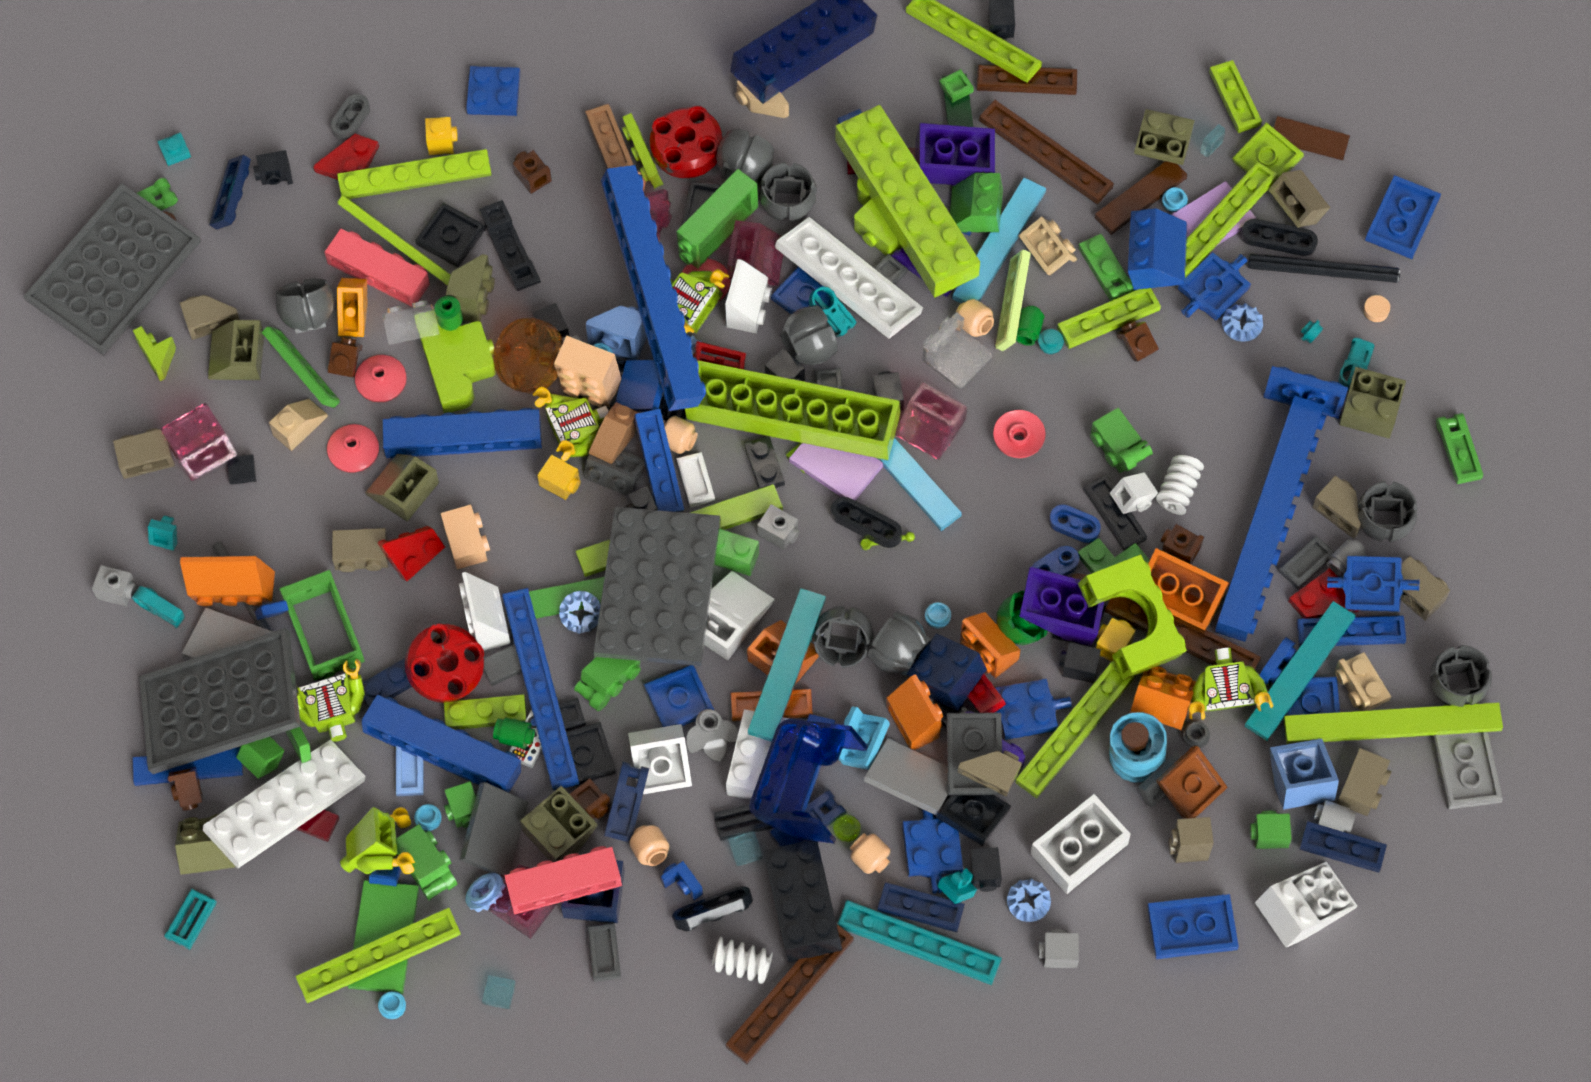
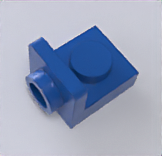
[661,861,703,901]

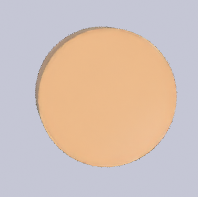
[1363,295,1390,322]

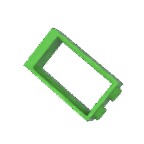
[677,169,758,269]
[280,570,365,681]

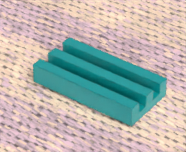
[165,888,217,950]

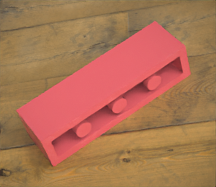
[325,229,430,308]
[504,846,622,915]

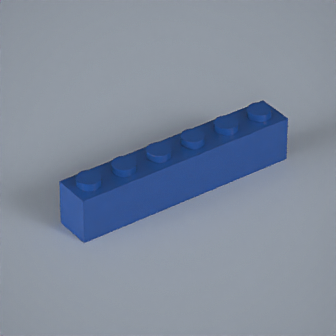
[383,408,542,459]
[362,695,521,793]

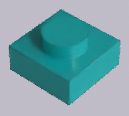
[157,133,191,166]

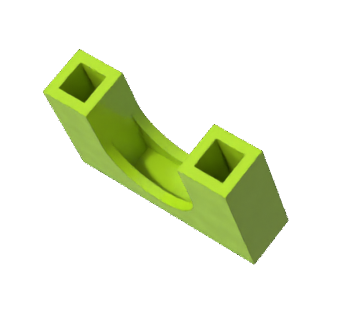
[1078,554,1187,680]

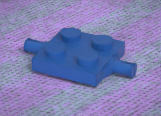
[1178,252,1251,321]
[1327,556,1420,612]
[994,679,1072,740]
[902,809,963,894]

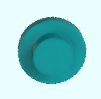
[1300,319,1324,343]
[1038,329,1064,354]

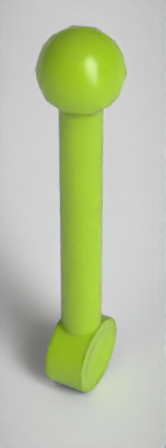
[860,532,915,550]

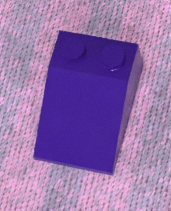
[1019,567,1104,646]

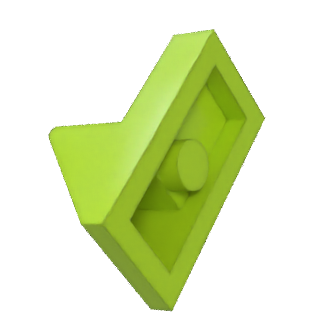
[133,326,176,381]

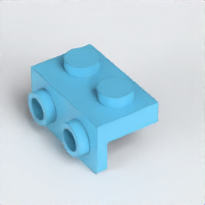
[832,706,890,770]

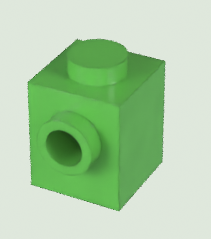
[236,737,285,779]
[444,781,476,828]
[1250,810,1292,849]

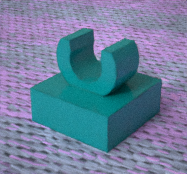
[148,515,177,551]
[937,868,977,904]

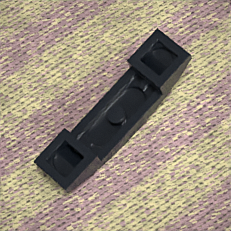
[479,200,541,291]

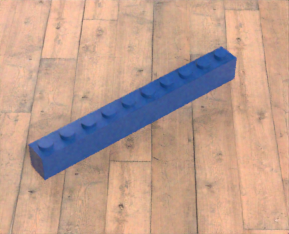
[601,165,706,411]
[1215,395,1326,642]

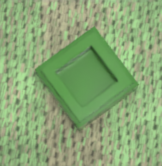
[939,69,974,103]

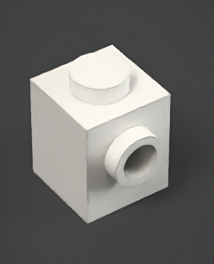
[1110,472,1158,514]

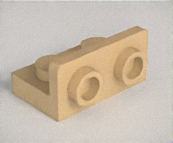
[1018,217,1077,276]
[1335,652,1391,711]

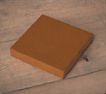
[1156,745,1228,819]

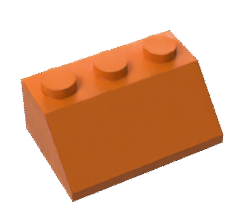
[1148,548,1230,631]
[180,556,275,606]

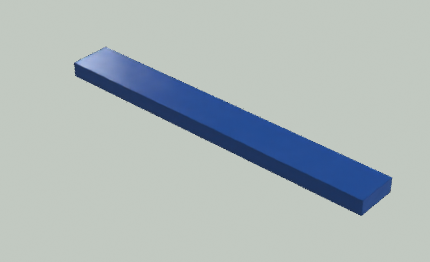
[502,588,579,791]

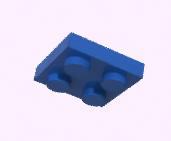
[467,66,520,116]

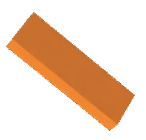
[731,689,813,721]

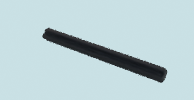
[1248,254,1401,283]

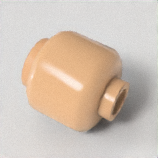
[956,299,994,337]
[663,416,698,454]
[629,825,669,866]
[850,833,891,874]

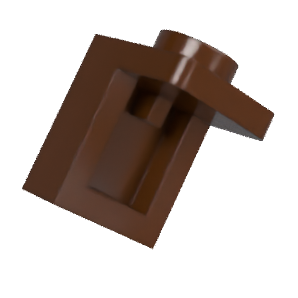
[1116,320,1159,362]
[327,337,363,377]
[570,779,611,819]

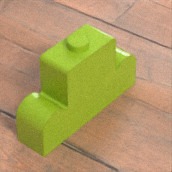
[854,179,902,256]
[414,310,496,413]

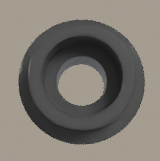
[1183,722,1210,748]

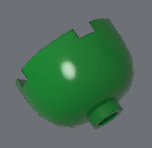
[996,590,1048,646]

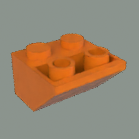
[960,612,1020,679]
[747,620,819,686]
[1130,666,1196,730]
[886,674,943,750]

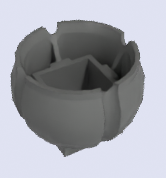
[717,129,775,183]
[759,162,817,221]
[276,278,334,334]
[780,305,837,365]
[1358,481,1418,542]
[813,605,874,668]
[868,611,931,676]
[1429,645,1492,707]

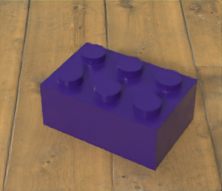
[915,123,995,185]

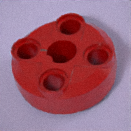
[650,106,723,179]
[405,624,484,703]

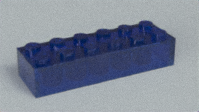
[730,0,877,104]

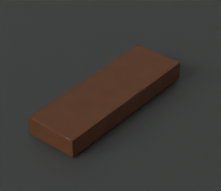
[1274,116,1350,161]

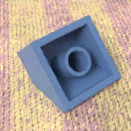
[586,306,647,360]
[1270,739,1339,809]

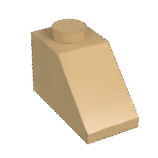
[735,68,789,118]
[269,399,328,451]

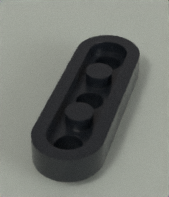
[1241,219,1318,256]
[831,497,902,548]
[672,886,753,931]

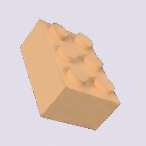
[554,336,621,407]

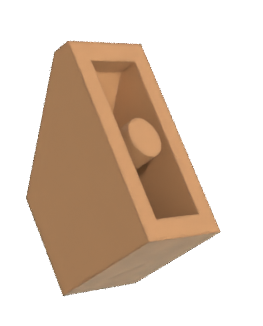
[589,402,639,464]

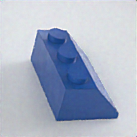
[1128,208,1187,290]

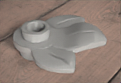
[686,709,738,762]

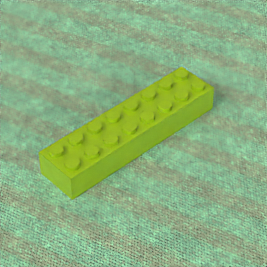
[835,105,980,298]
[685,360,900,460]

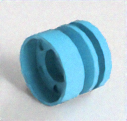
[1109,712,1167,783]

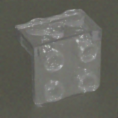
[382,300,439,345]
[922,312,993,389]

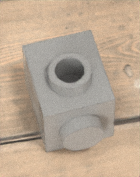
[757,505,800,550]
[92,565,137,607]
[1039,929,1079,968]

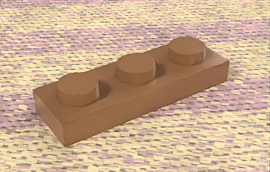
[585,104,634,169]

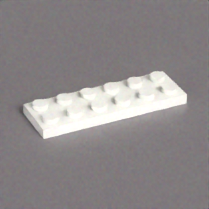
[775,217,923,339]
[203,739,366,868]

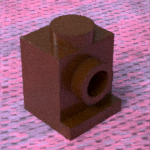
[513,150,552,194]
[1160,524,1204,564]
[168,767,203,811]

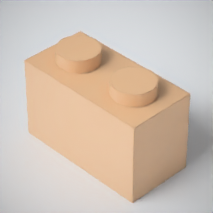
[440,504,490,570]

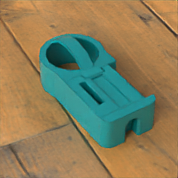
[809,287,856,337]
[1338,338,1375,391]
[132,586,185,628]

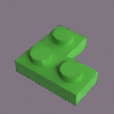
[1078,538,1150,574]

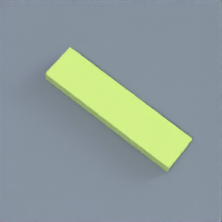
[995,250,1031,351]

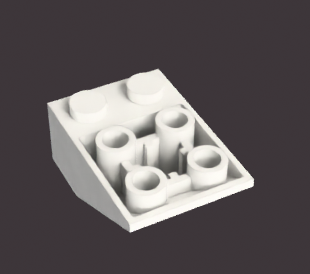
[704,571,775,661]
[459,572,511,651]
[1255,862,1358,948]

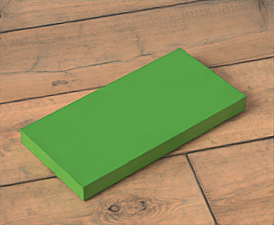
[348,880,419,994]

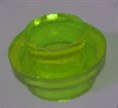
[833,815,861,842]

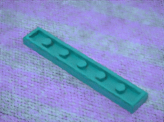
[748,588,826,742]
[1244,601,1356,741]
[837,900,1002,985]

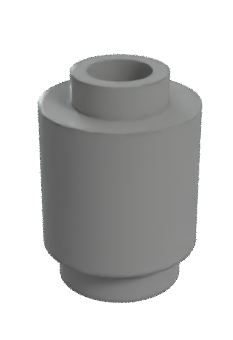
[1327,539,1366,577]
[1314,800,1356,833]

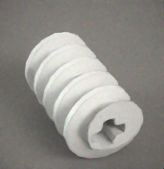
[1156,455,1204,515]
[712,936,773,984]

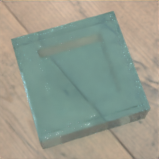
[1200,124,1225,157]
[728,831,763,867]
[482,975,516,1009]

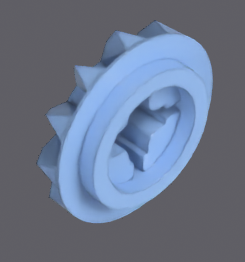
[1222,303,1263,342]
[559,591,601,634]
[465,873,506,912]
[1007,878,1051,922]

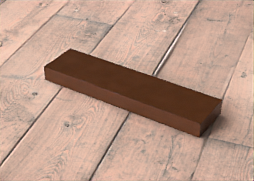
[977,65,1077,95]
[1095,161,1187,235]

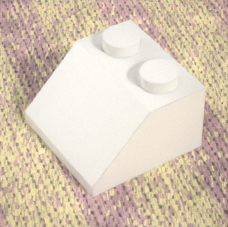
[725,259,772,334]
[628,724,692,794]

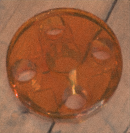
[493,318,563,394]

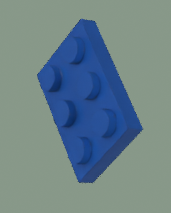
[1365,175,1441,259]
[1264,366,1348,419]
[1147,894,1239,959]

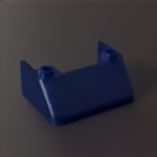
[749,719,868,844]

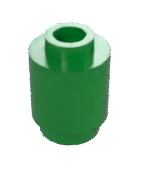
[435,296,463,331]
[1016,306,1045,346]
[493,717,535,749]

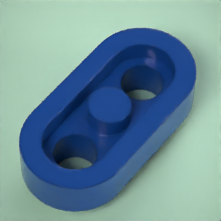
[1050,505,1101,543]
[1032,546,1079,576]
[1260,637,1297,686]

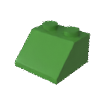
[950,173,1003,232]

